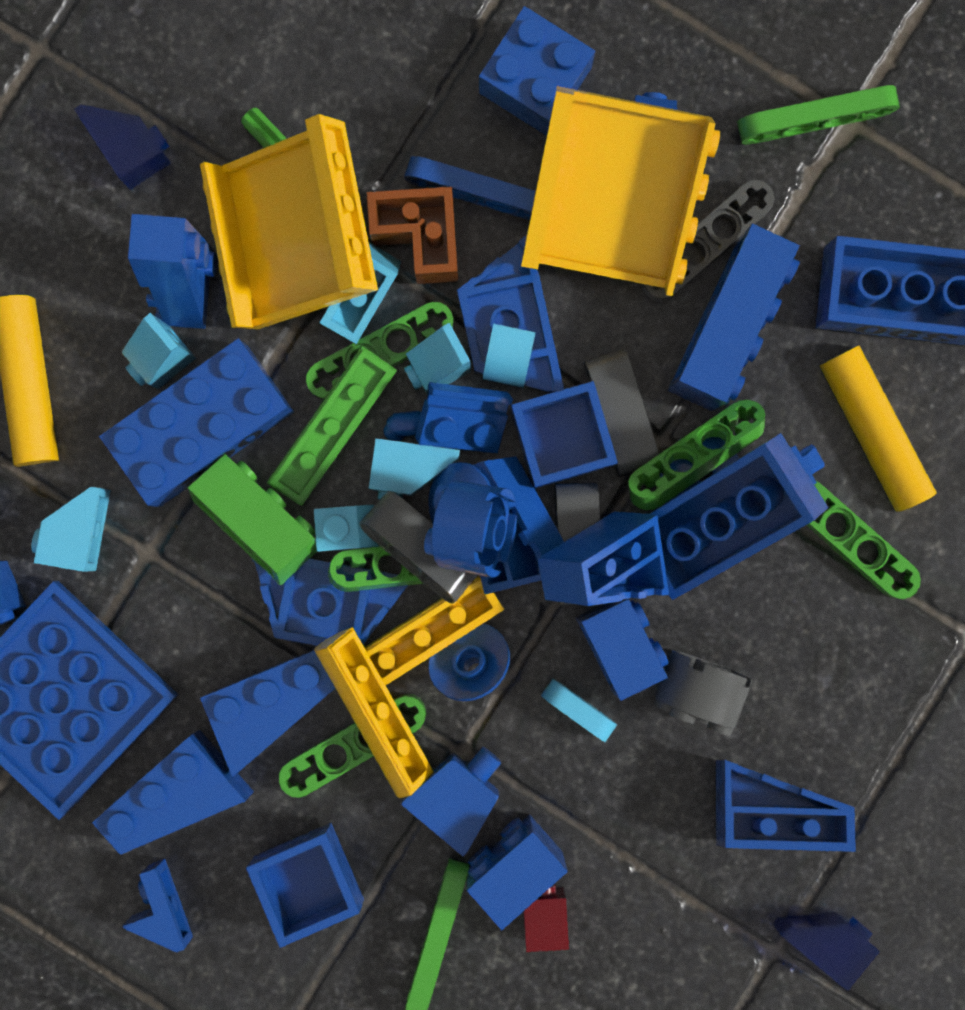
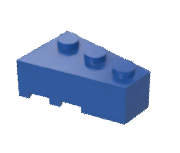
[538,511,669,606]
[200,650,335,778]
[716,760,856,852]

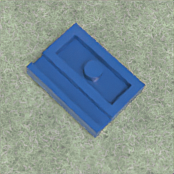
[415,382,513,453]

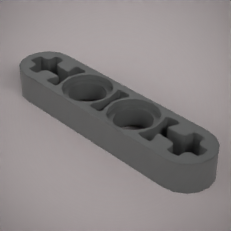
[642,180,775,302]

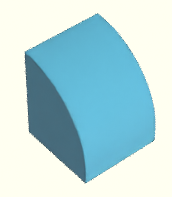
[483,324,536,388]

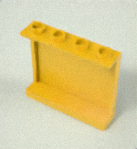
[521,86,720,296]
[200,114,378,329]

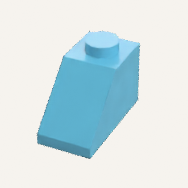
[320,243,401,344]
[122,313,196,389]
[404,323,471,396]
[369,438,460,499]
[31,487,111,572]
[314,505,380,552]

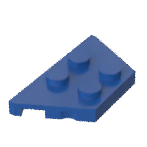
[457,236,564,393]
[252,558,408,646]

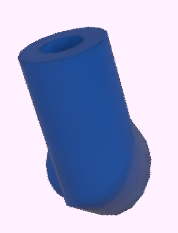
[383,411,435,447]

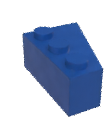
[128,214,218,329]
[474,456,564,594]
[92,730,254,855]

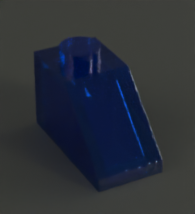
[74,104,171,190]
[773,912,880,991]

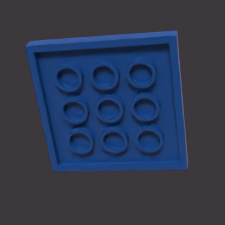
[0,581,179,820]

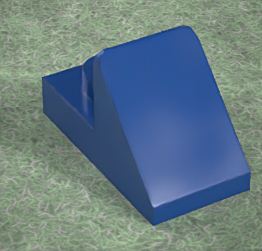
[122,859,193,952]

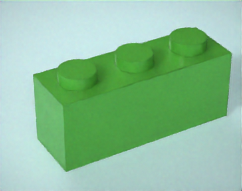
[188,454,317,586]

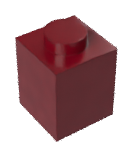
[523,884,569,952]

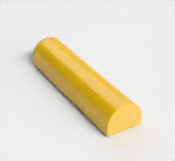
[0,295,59,467]
[820,345,937,512]
[364,575,504,686]
[314,627,434,798]

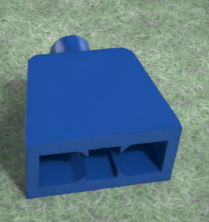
[401,747,502,857]

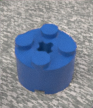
[424,481,517,578]

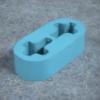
[541,678,617,742]

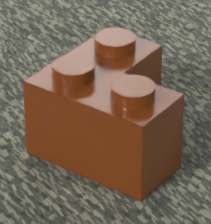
[367,187,458,284]

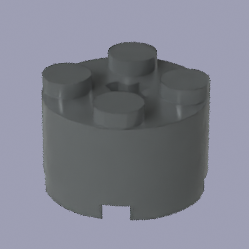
[654,649,753,737]

